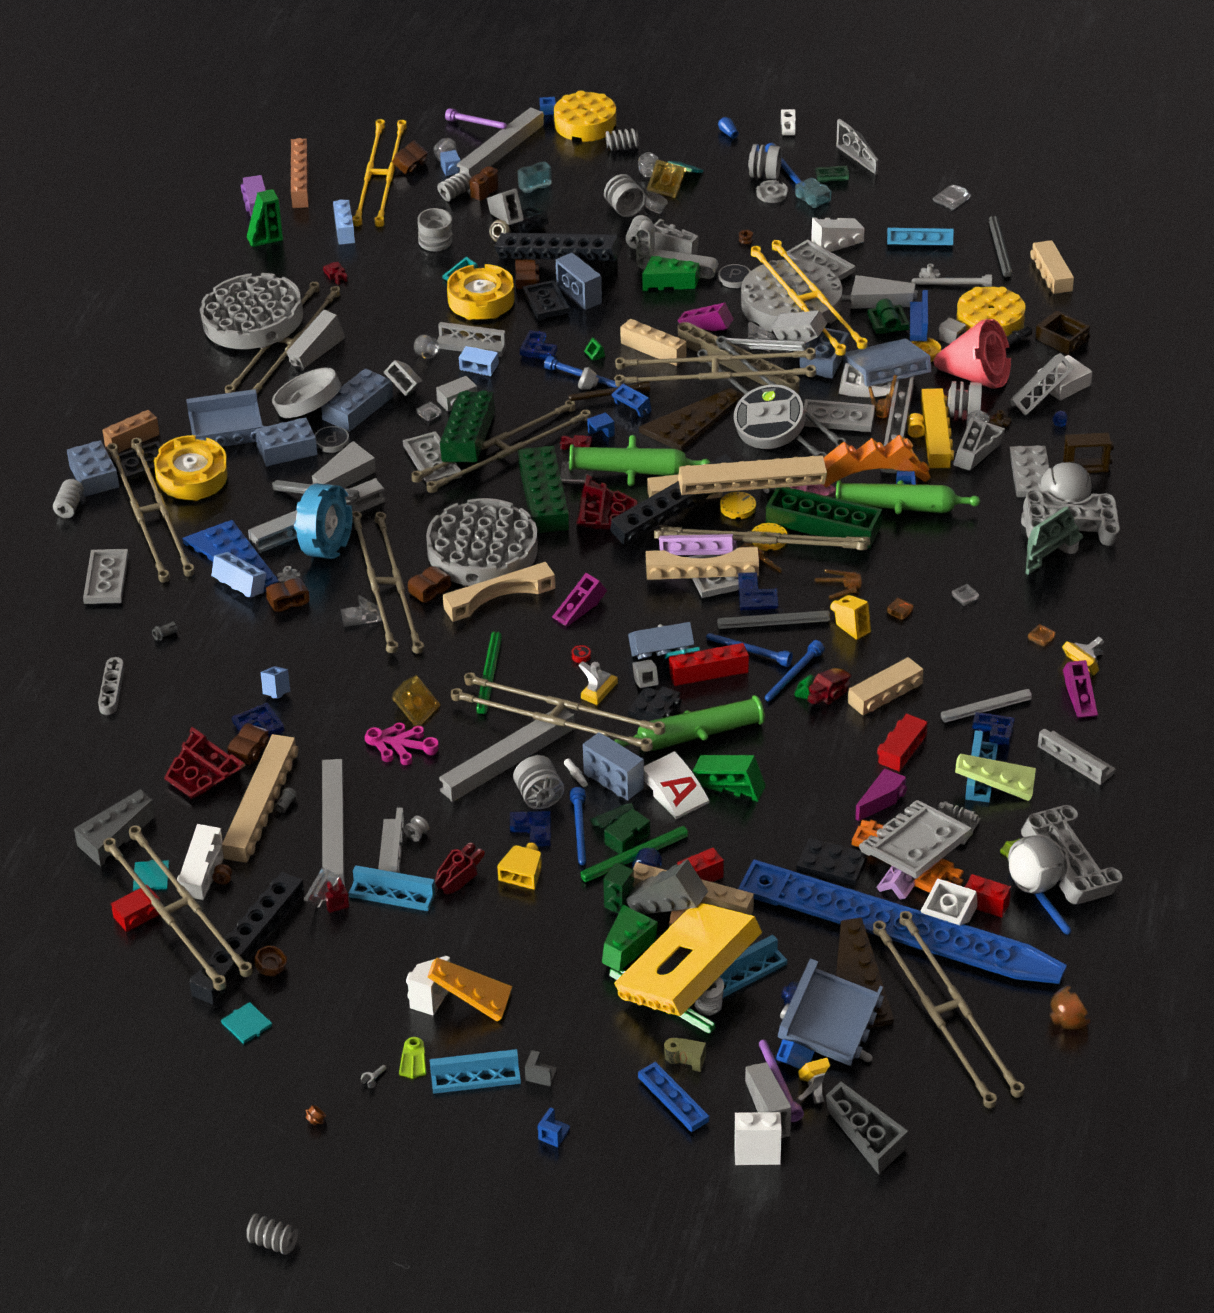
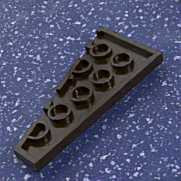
[639,388,744,451]
[836,917,894,1028]

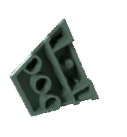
[1026,507,1084,575]

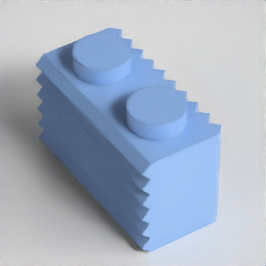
[459,346,499,376]

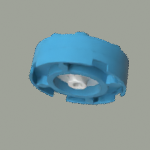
[294,483,352,559]

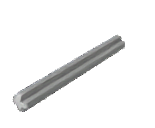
[941,689,1032,723]

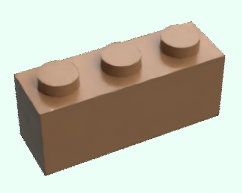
[102,410,160,453]

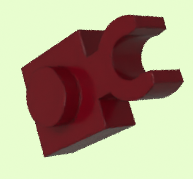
[323,262,348,285]
[560,435,592,450]
[325,878,349,913]

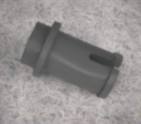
[152,622,178,641]
[274,788,297,813]

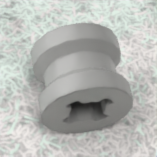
[403,816,429,842]

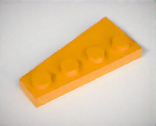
[427,957,512,1022]

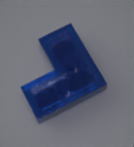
[519,330,557,360]
[738,572,778,610]
[232,703,285,737]
[972,712,1015,745]
[510,811,551,846]

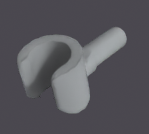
[361,1065,386,1088]

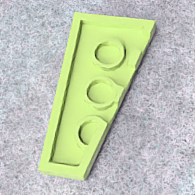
[955,753,1036,801]

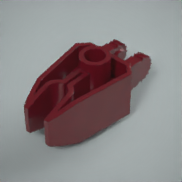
[807,668,852,704]
[435,842,485,895]

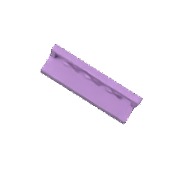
[659,534,737,555]
[877,866,916,900]

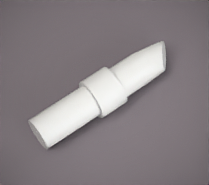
[564,758,588,787]

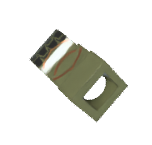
[664,1038,706,1072]

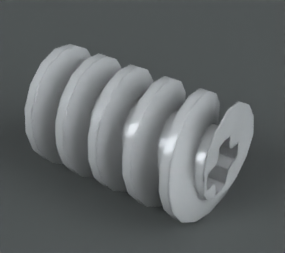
[606,129,639,151]
[438,171,471,201]
[625,215,652,249]
[53,479,84,518]
[695,976,724,1016]
[247,1213,298,1255]

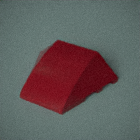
[576,475,637,529]
[164,727,246,799]

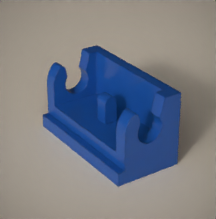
[612,384,652,418]

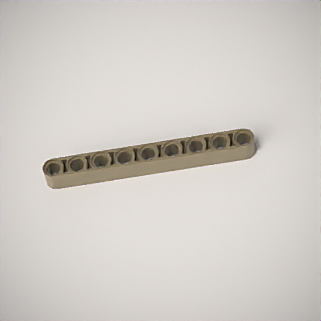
[678,322,800,395]

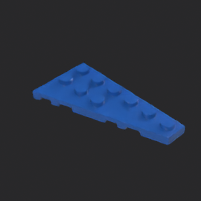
[182,520,279,592]

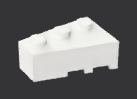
[812,218,864,252]
[177,824,224,900]

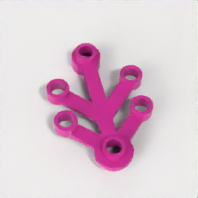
[365,723,439,765]

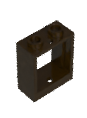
[1035,311,1090,355]
[1063,433,1114,473]

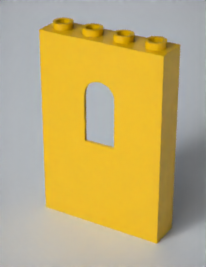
[614,902,762,1016]

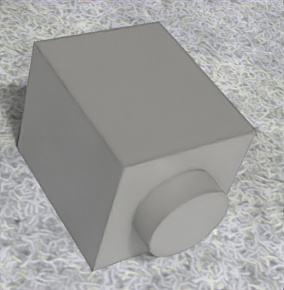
[938,318,966,344]
[633,660,658,688]

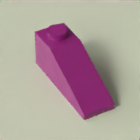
[677,303,734,331]
[552,573,607,627]
[1063,660,1098,718]
[856,768,907,821]

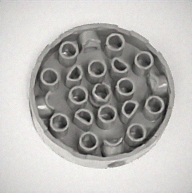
[741,258,842,332]
[200,273,303,349]
[426,498,538,586]

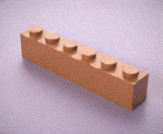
[291,138,308,208]

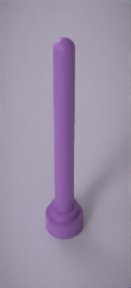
[445,108,507,129]
[759,1040,804,1122]

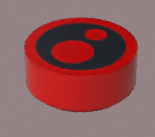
[572,645,591,663]

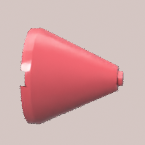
[934,319,1011,389]

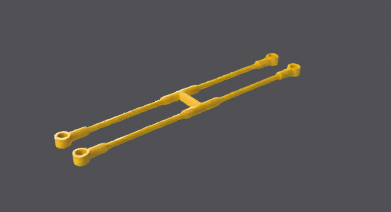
[352,119,407,227]
[751,240,867,356]

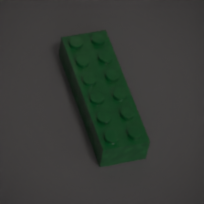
[439,390,495,462]
[518,446,569,533]
[766,487,882,548]

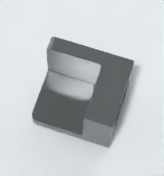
[525,1050,557,1086]

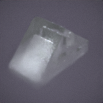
[748,322,775,352]
[341,596,381,627]

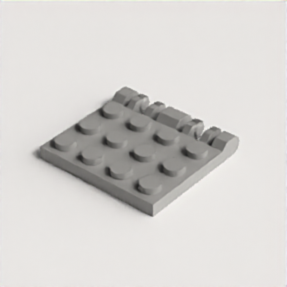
[859,800,973,879]

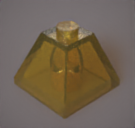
[647,160,686,198]
[392,675,441,726]

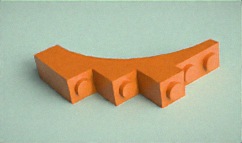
[822,434,931,488]

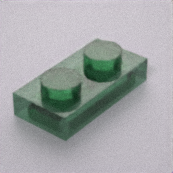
[815,166,849,182]
[590,803,634,828]

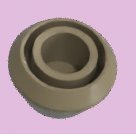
[490,220,511,242]

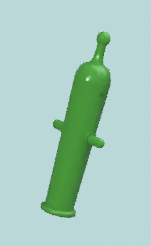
[569,435,710,487]
[835,480,980,514]
[615,695,765,751]

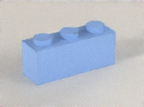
[333,200,355,245]
[211,552,266,597]

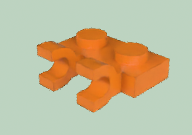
[915,858,963,893]

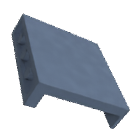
[842,339,931,387]
[186,389,264,447]
[777,958,884,1066]

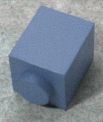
[440,150,460,176]
[261,666,290,698]

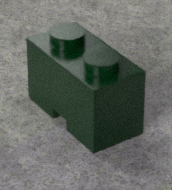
[604,809,650,854]
[603,863,634,913]

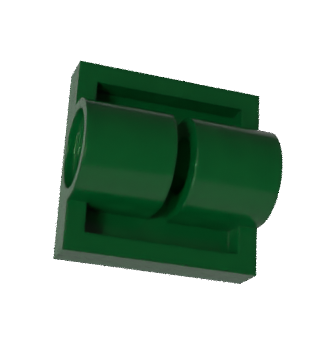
[868,299,909,334]

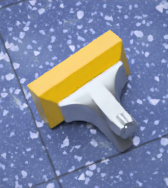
[1062,637,1104,675]
[578,661,618,705]
[797,1058,830,1104]

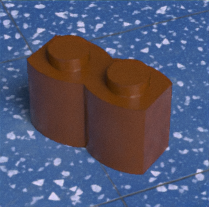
[392,140,428,174]
[470,166,499,201]
[515,259,539,289]
[408,566,451,602]
[266,578,310,612]
[227,723,270,765]

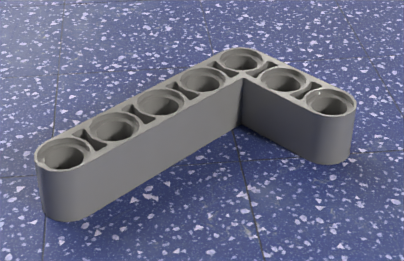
[636,220,719,279]

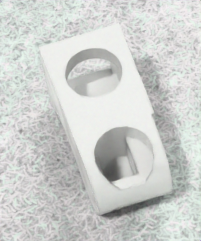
[781,109,796,136]

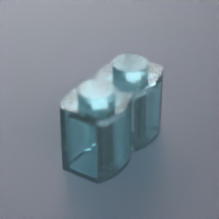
[518,162,552,193]
[795,178,831,207]

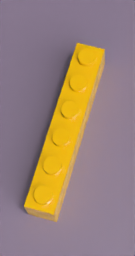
[921,389,954,468]

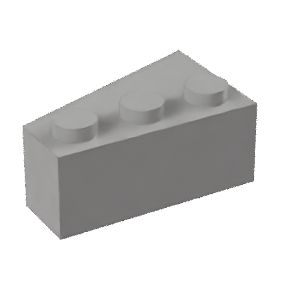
[654,219,699,255]
[771,310,827,353]
[953,417,1005,470]

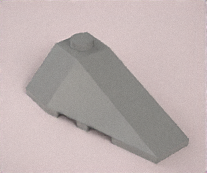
[836,119,878,175]

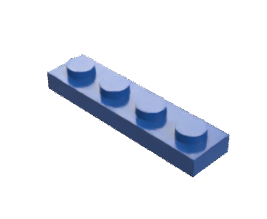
[638,1062,709,1132]

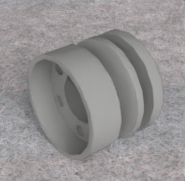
[748,144,782,180]
[604,174,646,217]
[418,208,452,251]
[948,381,982,419]
[513,755,564,809]

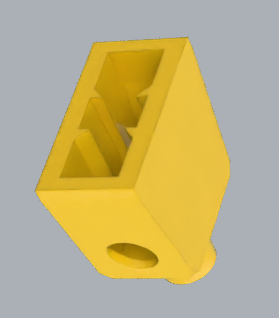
[830,595,871,640]
[497,843,542,890]

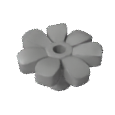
[919,264,940,278]
[277,566,301,583]

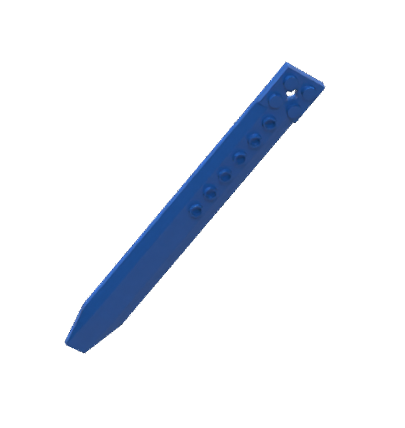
[738,859,1067,984]

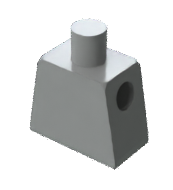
[384,360,422,396]

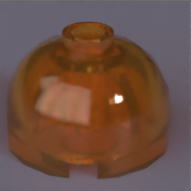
[1049,985,1090,1030]

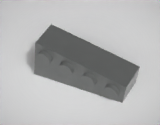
[74,789,155,867]
[625,859,708,914]
[826,1082,909,1174]

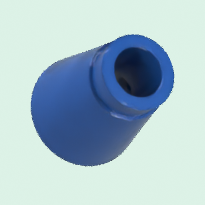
[718,117,739,139]

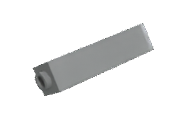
[487,189,524,225]
[850,275,918,309]
[287,310,345,368]
[312,441,376,488]
[745,1062,791,1138]

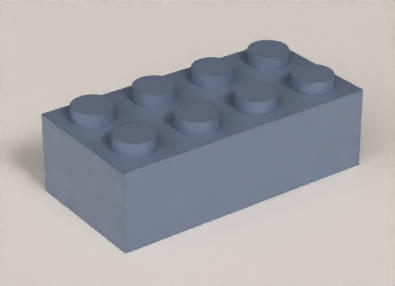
[321,368,393,432]

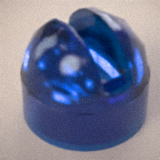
[1053,411,1068,427]

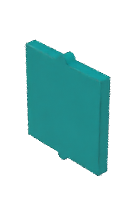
[668,161,704,173]
[664,647,700,659]
[133,860,169,891]
[221,1002,272,1044]

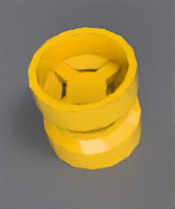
[907,413,925,438]

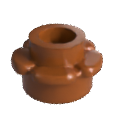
[305,1105,326,1125]

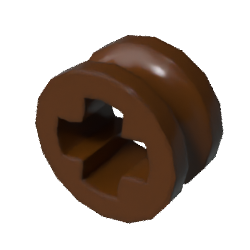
[739,230,753,244]
[212,864,232,884]

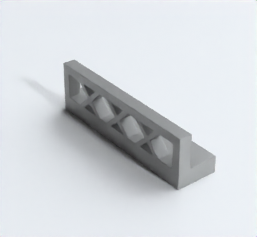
[436,322,506,357]
[1008,353,1074,415]
[1038,728,1116,785]
[378,808,404,873]

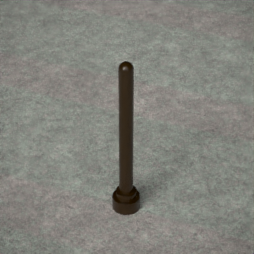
[568,381,651,401]

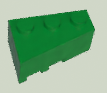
[247,189,283,247]
[642,256,699,291]
[693,755,766,801]
[602,905,658,972]

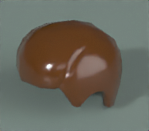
[255,946,287,977]

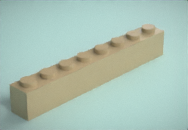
[678,456,827,495]
[222,734,298,863]

